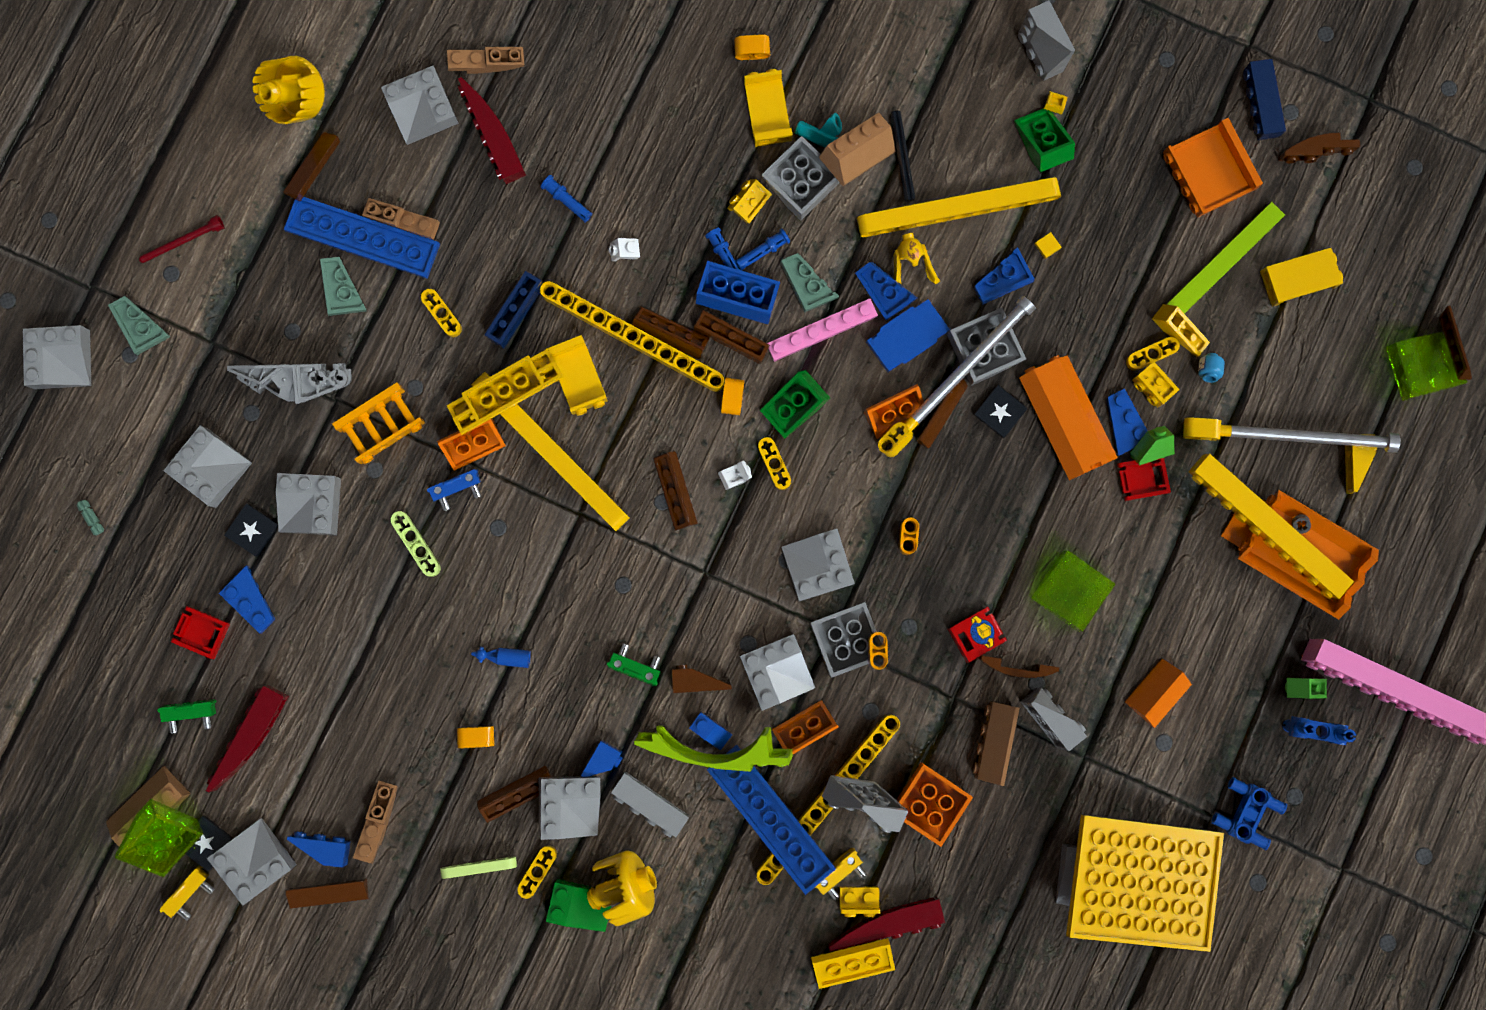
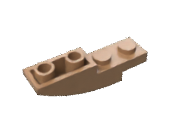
[447,47,524,74]
[362,198,440,240]
[353,781,398,864]

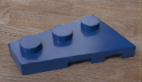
[974,247,1034,305]
[855,262,917,320]
[1106,389,1148,457]
[219,566,275,633]

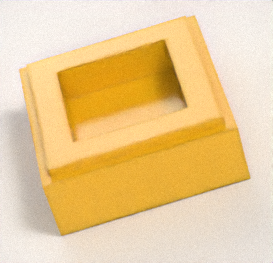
[1044,91,1068,115]
[1035,232,1062,259]

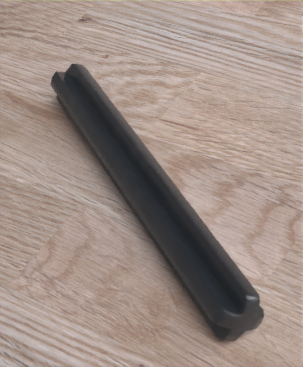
[890,110,915,202]

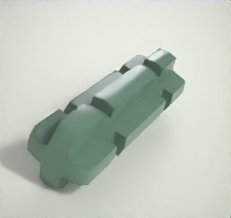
[77,500,104,535]

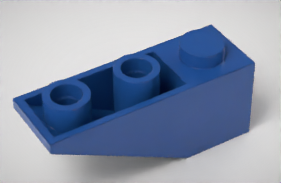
[287,832,351,868]

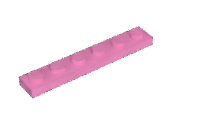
[767,299,878,362]

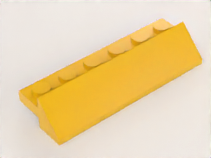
[447,349,564,435]

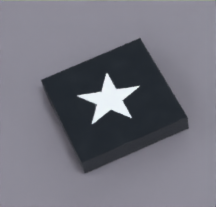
[974,385,1028,439]
[224,504,278,557]
[178,815,234,872]

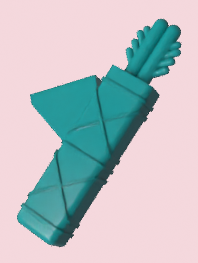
[794,113,842,148]

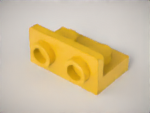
[727,179,772,223]
[1132,362,1180,408]
[839,887,880,917]

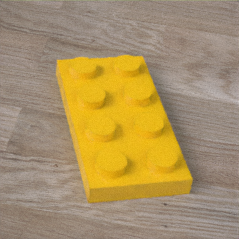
[811,938,895,989]

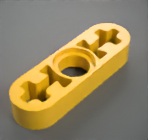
[421,289,462,337]
[1126,337,1180,371]
[758,437,791,490]
[518,845,557,899]

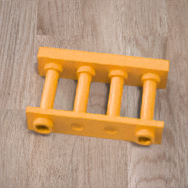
[332,382,425,464]

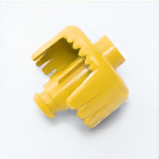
[253,56,325,124]
[587,851,657,927]

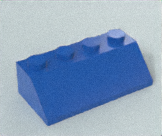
[696,261,780,324]

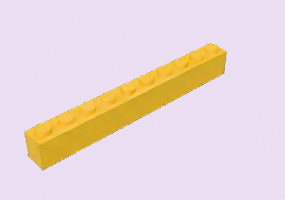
[1189,454,1354,599]

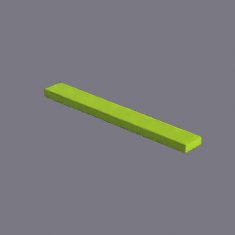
[1166,202,1285,314]

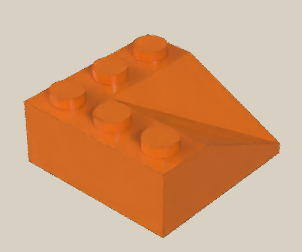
[897,762,973,847]

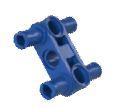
[1282,716,1356,745]
[1211,777,1287,850]

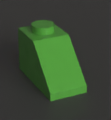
[1130,426,1175,465]
[1285,678,1327,699]

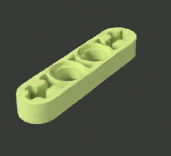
[391,511,441,577]
[440,857,517,879]

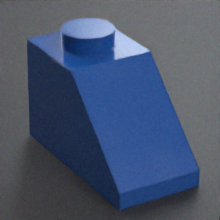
[689,711,732,750]
[581,740,623,777]

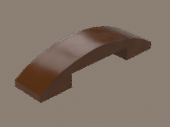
[979,656,1059,678]

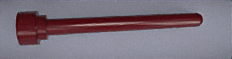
[139,215,225,263]

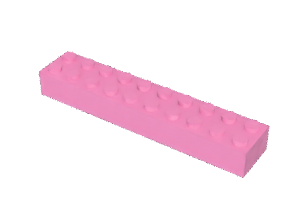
[1301,639,1486,745]

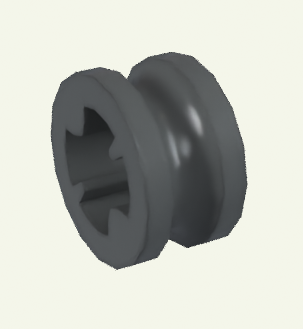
[1292,514,1311,534]

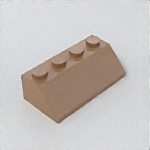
[819,113,895,186]
[973,702,1020,786]
[106,766,191,852]

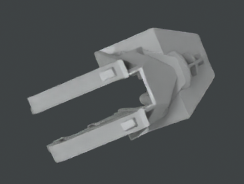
[227,363,352,404]

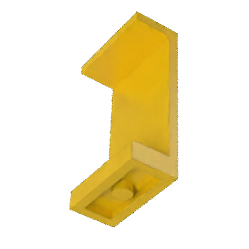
[744,69,792,147]
[1260,248,1343,307]
[547,335,608,416]

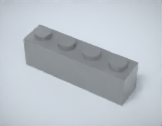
[611,772,690,838]

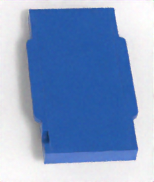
[866,299,950,372]

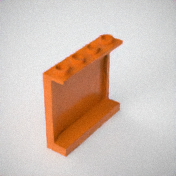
[1163,118,1263,218]

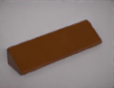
[283,132,340,201]
[1439,306,1472,380]
[632,307,709,359]
[694,310,770,364]
[917,379,968,449]
[653,452,697,531]
[477,766,552,823]
[285,879,369,909]

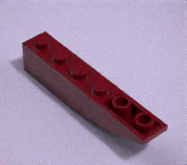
[457,77,526,184]
[205,685,289,793]
[828,896,945,952]

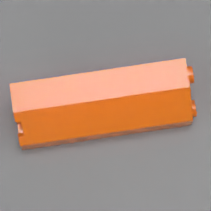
[1019,355,1118,480]

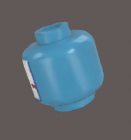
[1198,353,1225,383]

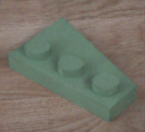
[780,253,839,313]
[320,257,367,316]
[108,296,171,355]

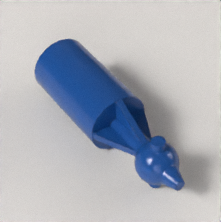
[471,647,531,668]

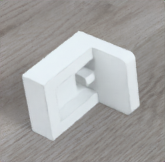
[609,238,640,261]
[718,460,752,490]

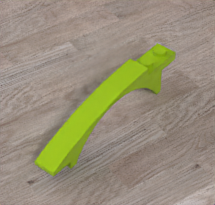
[634,726,793,772]

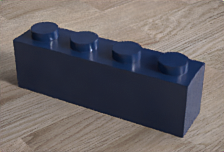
[1243,59,1286,140]
[485,271,543,349]

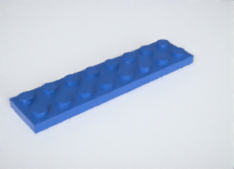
[284,197,440,279]
[707,745,836,895]

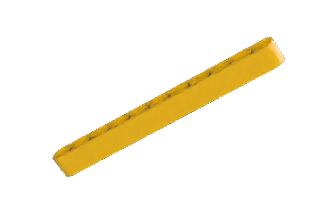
[857,178,1061,237]
[540,281,724,392]
[471,372,630,531]
[756,714,900,885]

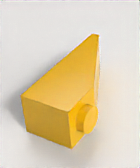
[1152,304,1210,357]
[1345,434,1378,494]

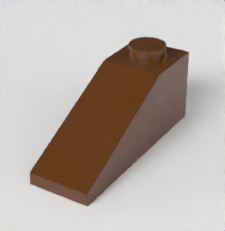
[672,665,732,693]

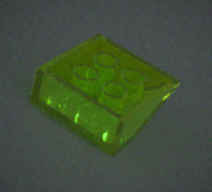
[1386,332,1467,401]
[1031,550,1115,632]
[115,799,203,877]

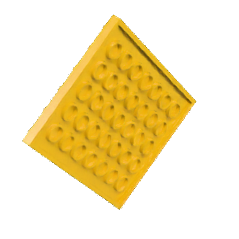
[1066,815,1224,952]

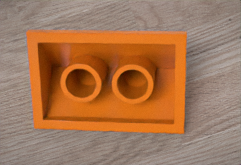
[864,384,924,439]
[437,418,506,471]
[1125,659,1192,728]
[772,700,838,754]

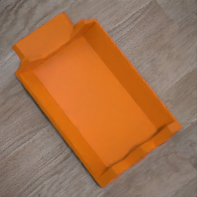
[1221,490,1379,620]

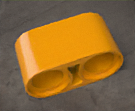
[734,35,770,60]
[721,378,744,415]
[898,518,919,555]
[868,632,888,670]
[457,726,494,748]

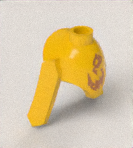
[893,233,940,284]

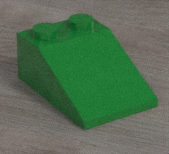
[1014,109,1075,172]
[760,370,830,439]
[546,879,611,932]

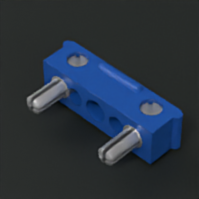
[427,469,481,511]

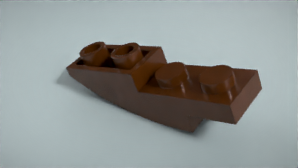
[1278,132,1360,164]

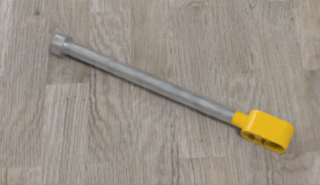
[878,295,1036,457]
[1183,418,1400,453]

